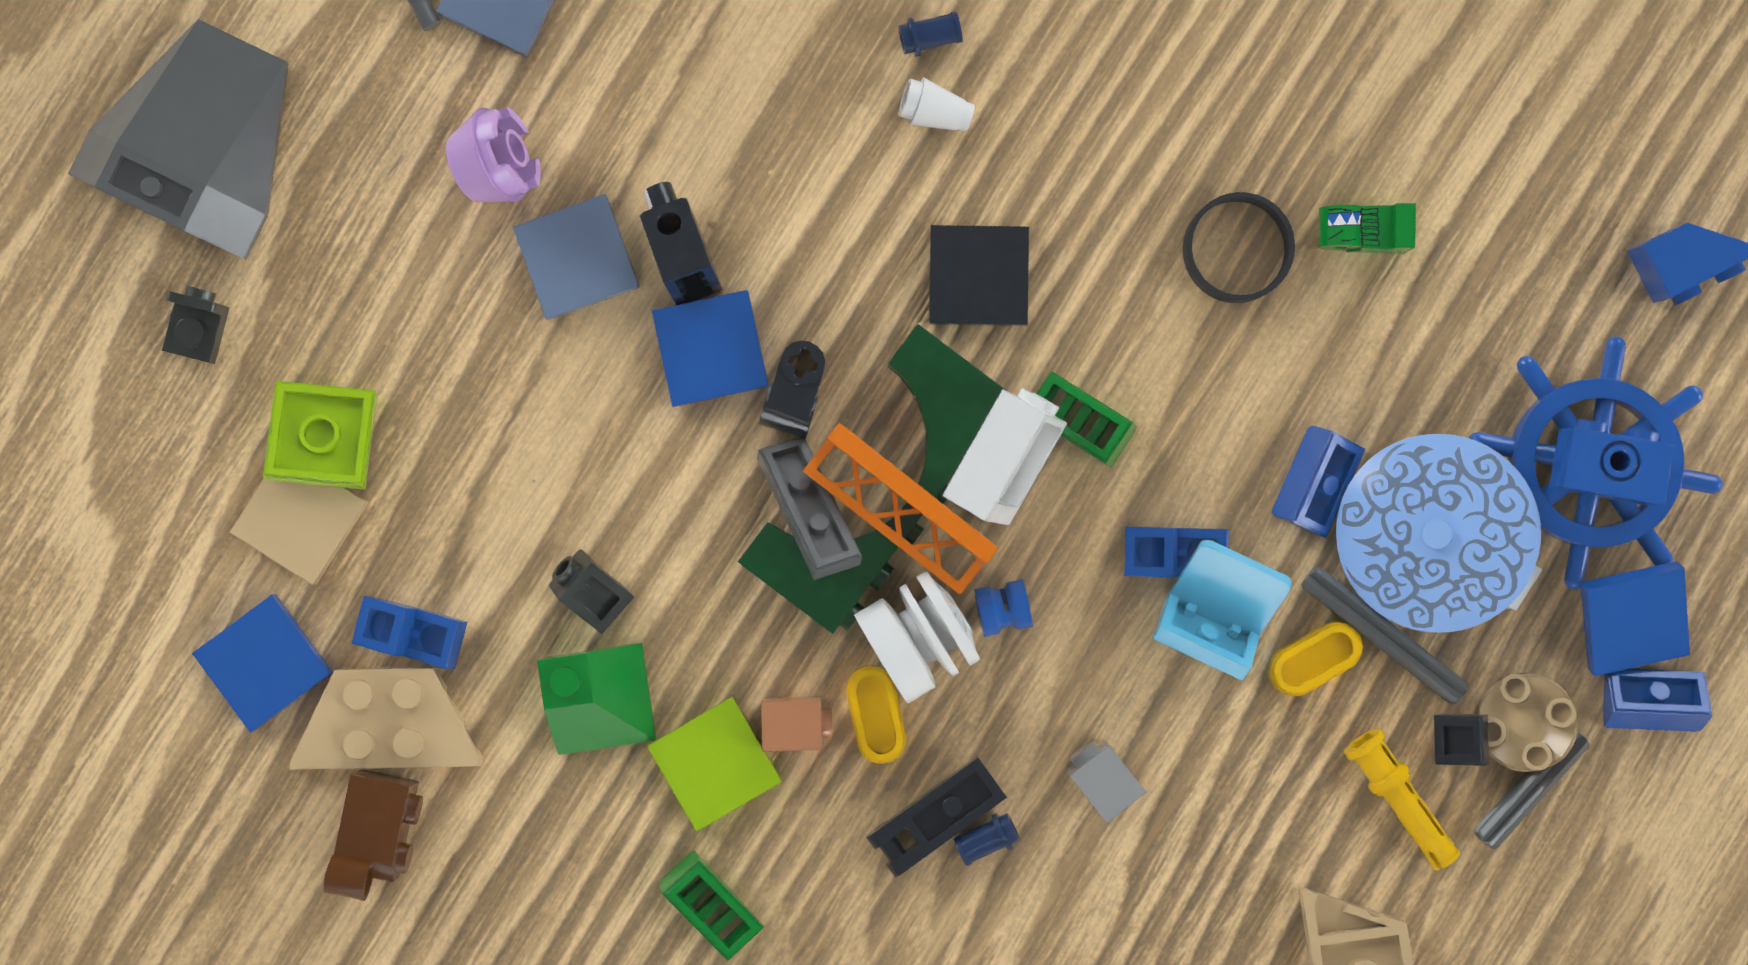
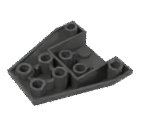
[68,19,289,260]

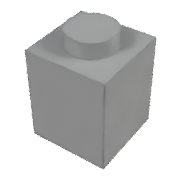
[1066,740,1146,823]

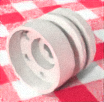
[854,571,981,703]

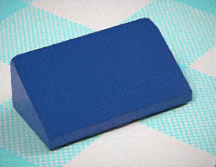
[1272,426,1365,538]
[1603,669,1712,732]

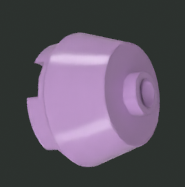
[446,107,541,202]

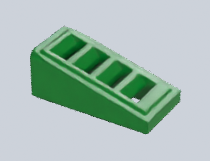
[1036,371,1137,468]
[659,850,764,961]

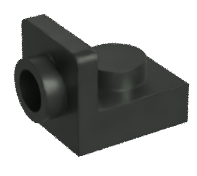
[162,286,230,364]
[549,549,634,634]

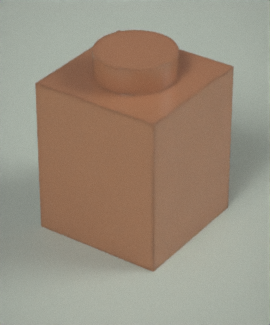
[761,696,833,752]

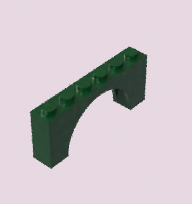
[737,324,1007,634]

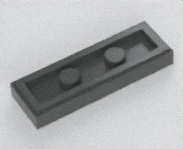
[757,437,862,580]

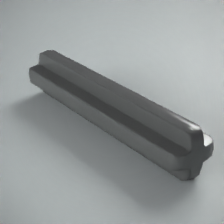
[1474,732,1589,849]

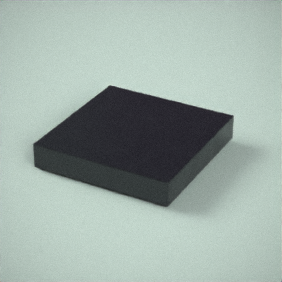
[929,225,1029,326]

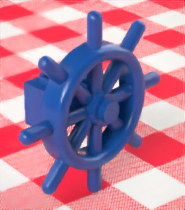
[1469,336,1723,590]

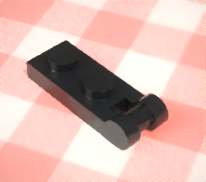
[866,756,1007,877]

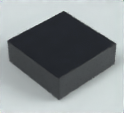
[1434,714,1489,766]

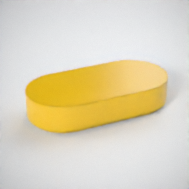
[1268,622,1363,696]
[846,665,906,764]

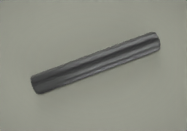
[1301,567,1468,704]

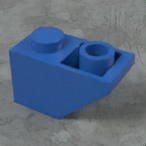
[1627,223,1748,305]

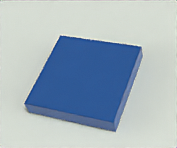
[652,290,769,407]
[1580,561,1690,676]
[192,594,333,733]

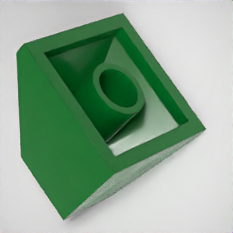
[537,643,656,755]

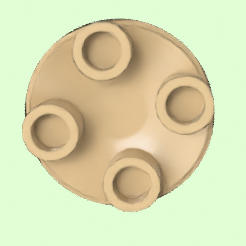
[1477,673,1578,772]

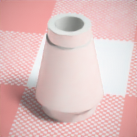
[898,77,975,132]

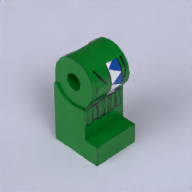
[1318,203,1416,254]

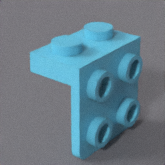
[1152,540,1292,681]

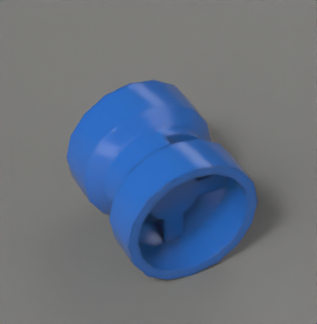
[974,579,1033,637]

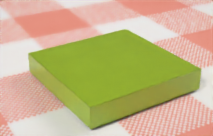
[263,381,377,490]
[647,695,782,832]

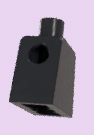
[640,182,723,305]

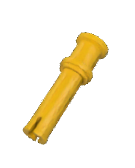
[1344,728,1461,871]

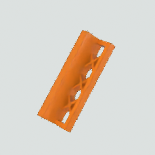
[803,423,999,595]

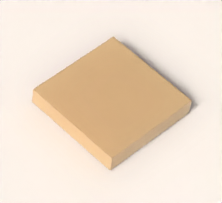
[229,479,369,585]

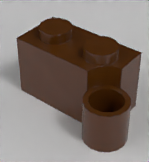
[323,770,423,901]

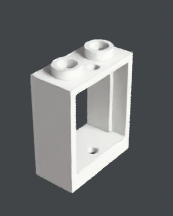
[942,388,1067,525]

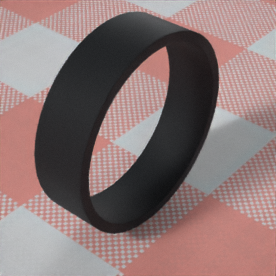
[1183,192,1295,303]

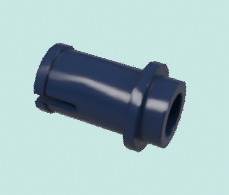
[898,11,963,57]
[954,813,1020,866]

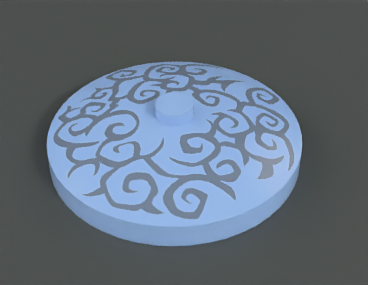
[1336,434,1541,633]

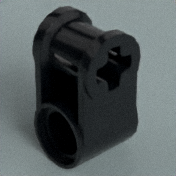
[759,340,825,439]

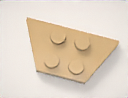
[290,667,483,770]
[1299,888,1413,965]

